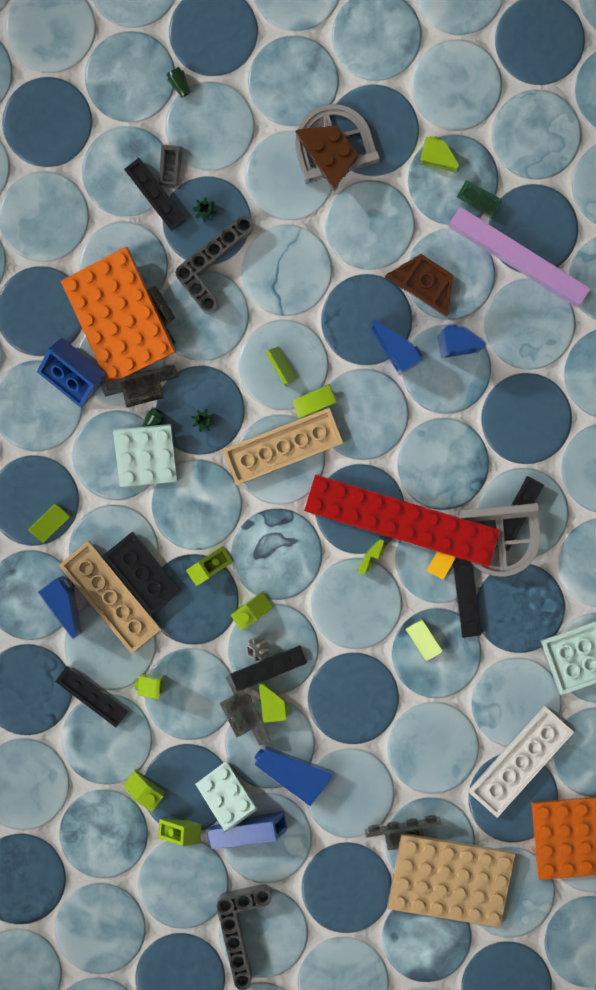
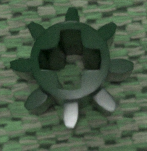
[193,197,217,223]
[192,409,215,432]

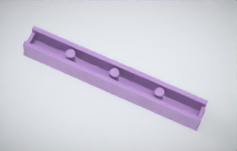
[449,207,590,307]

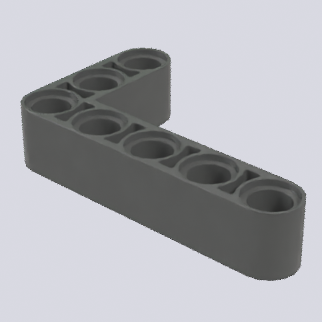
[175,216,253,314]
[217,884,272,990]

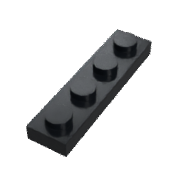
[124,158,186,231]
[496,476,544,552]
[452,560,481,638]
[229,645,307,692]
[55,666,128,728]

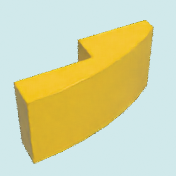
[426,551,456,580]

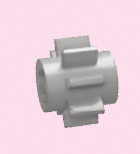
[246,636,270,661]

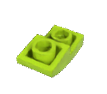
[292,384,337,418]
[357,539,386,575]

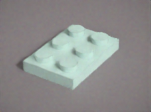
[196,761,257,832]

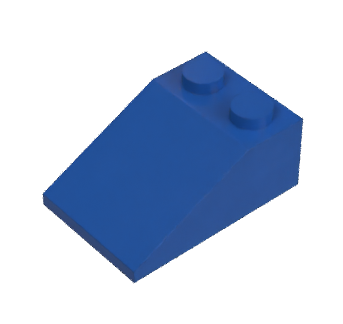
[370,320,422,375]
[38,576,82,639]

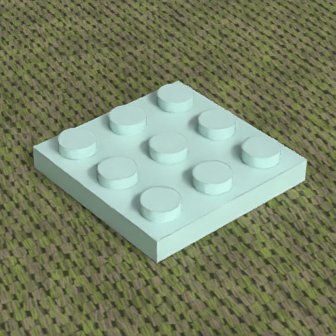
[113,424,178,487]
[540,621,596,695]

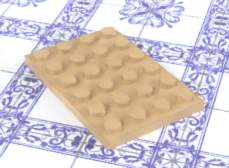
[387,833,515,928]

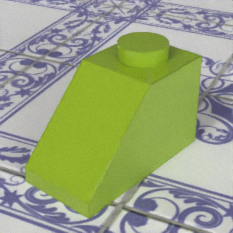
[419,136,459,173]
[186,546,233,586]
[230,592,273,631]
[135,674,164,699]
[259,682,290,723]
[123,770,165,812]
[158,819,202,846]

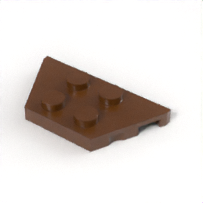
[295,125,358,191]
[385,254,453,317]

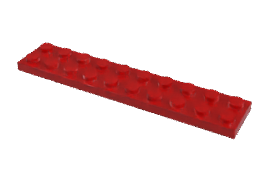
[304,474,500,567]

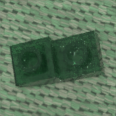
[457,180,502,217]

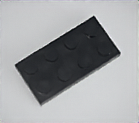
[103,531,181,615]

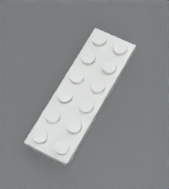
[468,706,574,818]

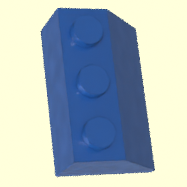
[438,324,486,359]
[37,338,106,408]

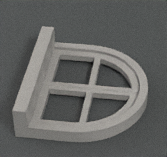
[295,104,379,184]
[460,503,540,577]

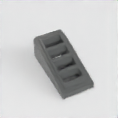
[159,144,182,186]

